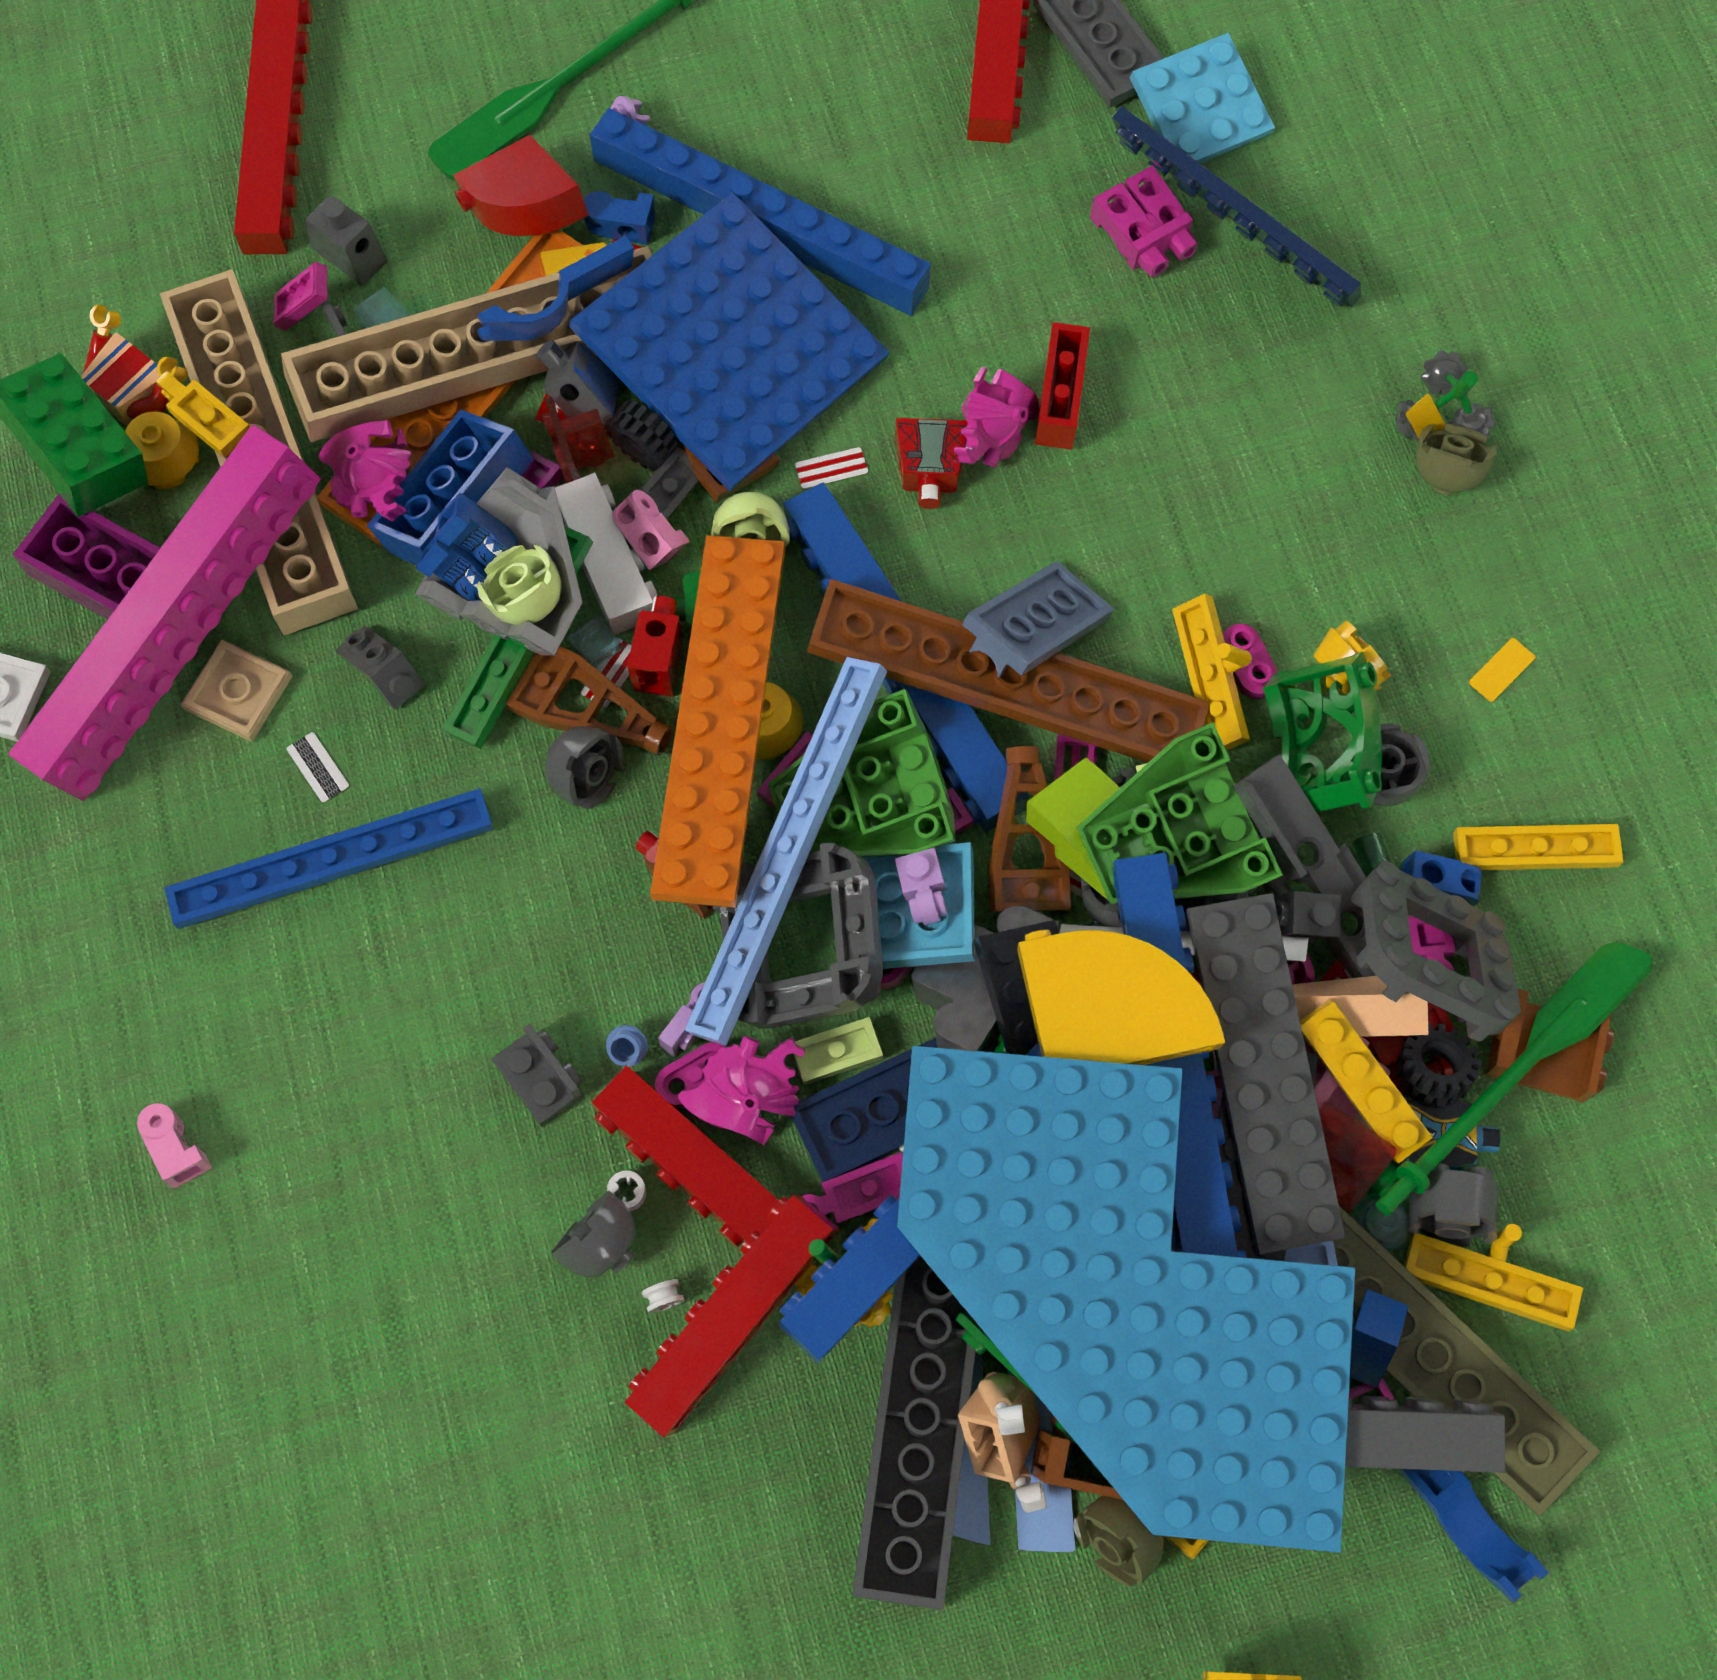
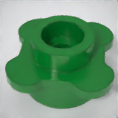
[1364,1158,1402,1198]

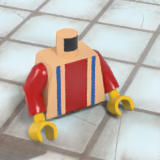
[81,305,188,426]

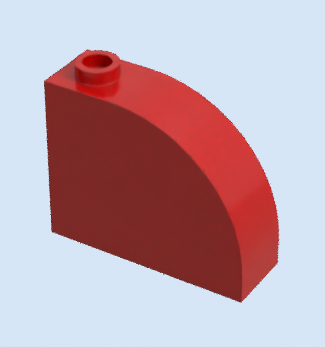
[453,135,589,236]

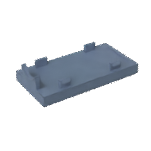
[962,561,1115,677]

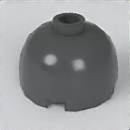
[1347,723,1430,806]
[545,726,623,809]
[552,1191,636,1278]

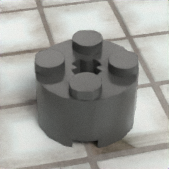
[1408,1163,1499,1247]

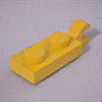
[155,371,250,458]

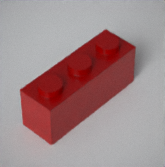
[1034,322,1090,450]

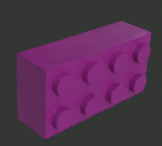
[12,494,160,619]

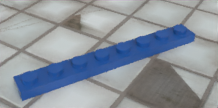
[164,788,494,929]

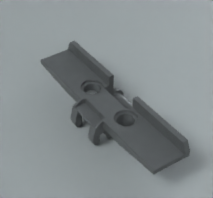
[1233,754,1376,978]

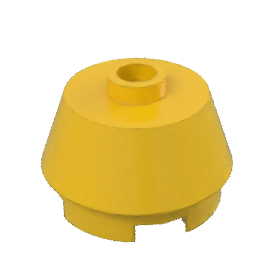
[125,412,199,489]
[1313,620,1391,695]
[756,682,803,760]

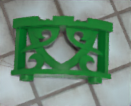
[1263,652,1382,812]

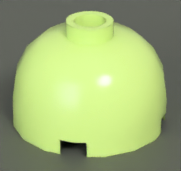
[711,492,790,547]
[477,545,562,626]

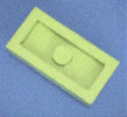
[793,1017,883,1085]

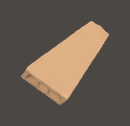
[1292,976,1428,1038]

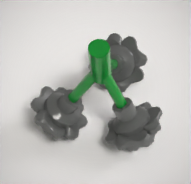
[1396,350,1496,441]

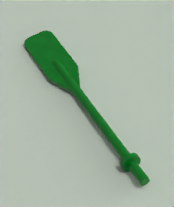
[429,0,693,180]
[1376,942,1653,1215]

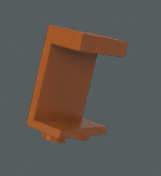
[1485,988,1614,1103]
[1030,1429,1123,1500]

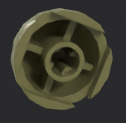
[1415,424,1497,495]
[1074,1496,1164,1587]

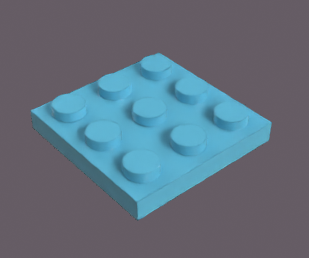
[1130,33,1275,163]
[862,842,975,969]

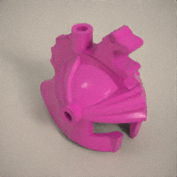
[954,367,1040,467]
[319,420,411,521]
[678,1036,805,1145]

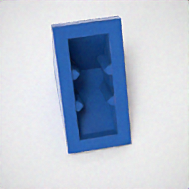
[1350,1288,1408,1388]

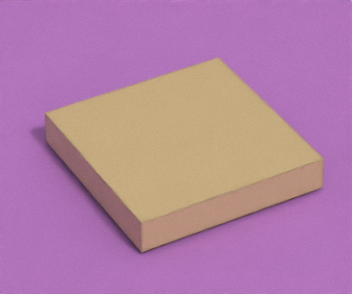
[181,639,293,742]

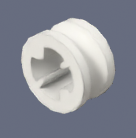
[607,1170,647,1212]
[641,1279,685,1314]

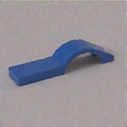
[477,236,634,341]
[1397,1469,1549,1603]

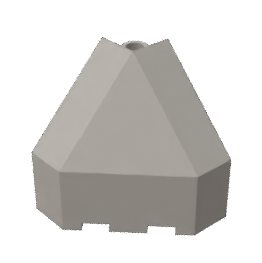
[415,467,582,655]

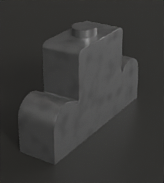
[911,906,1059,1052]

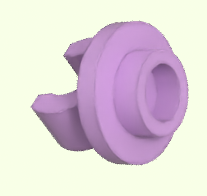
[611,96,650,125]

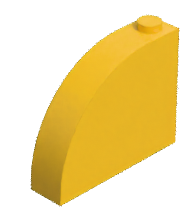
[1017,930,1225,1065]

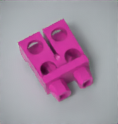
[1090,165,1198,278]

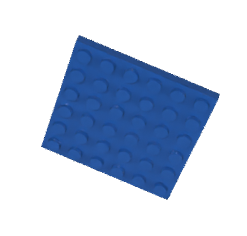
[569,192,890,492]

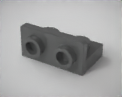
[491,1023,582,1127]

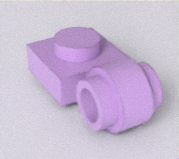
[895,847,948,926]
[658,982,705,1057]

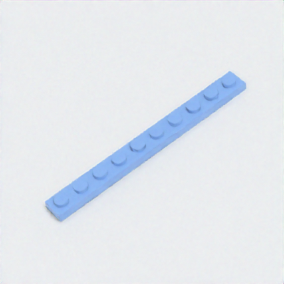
[685,657,887,1046]

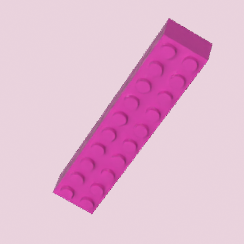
[8,424,321,801]

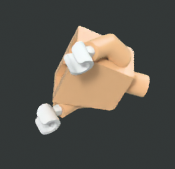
[958,1372,1047,1513]

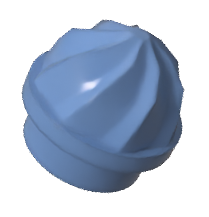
[606,1025,648,1066]

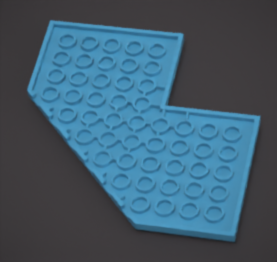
[897,1046,1355,1553]

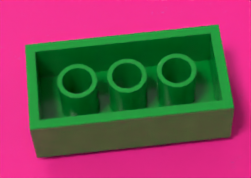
[0,353,148,517]

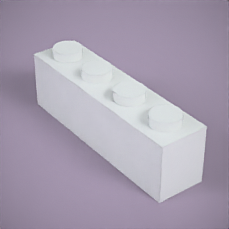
[555,473,657,636]

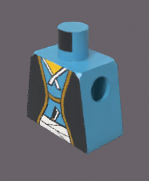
[1399,1089,1500,1171]

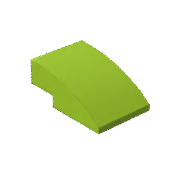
[1026,757,1120,905]

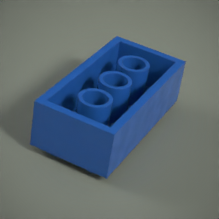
[367,409,534,566]

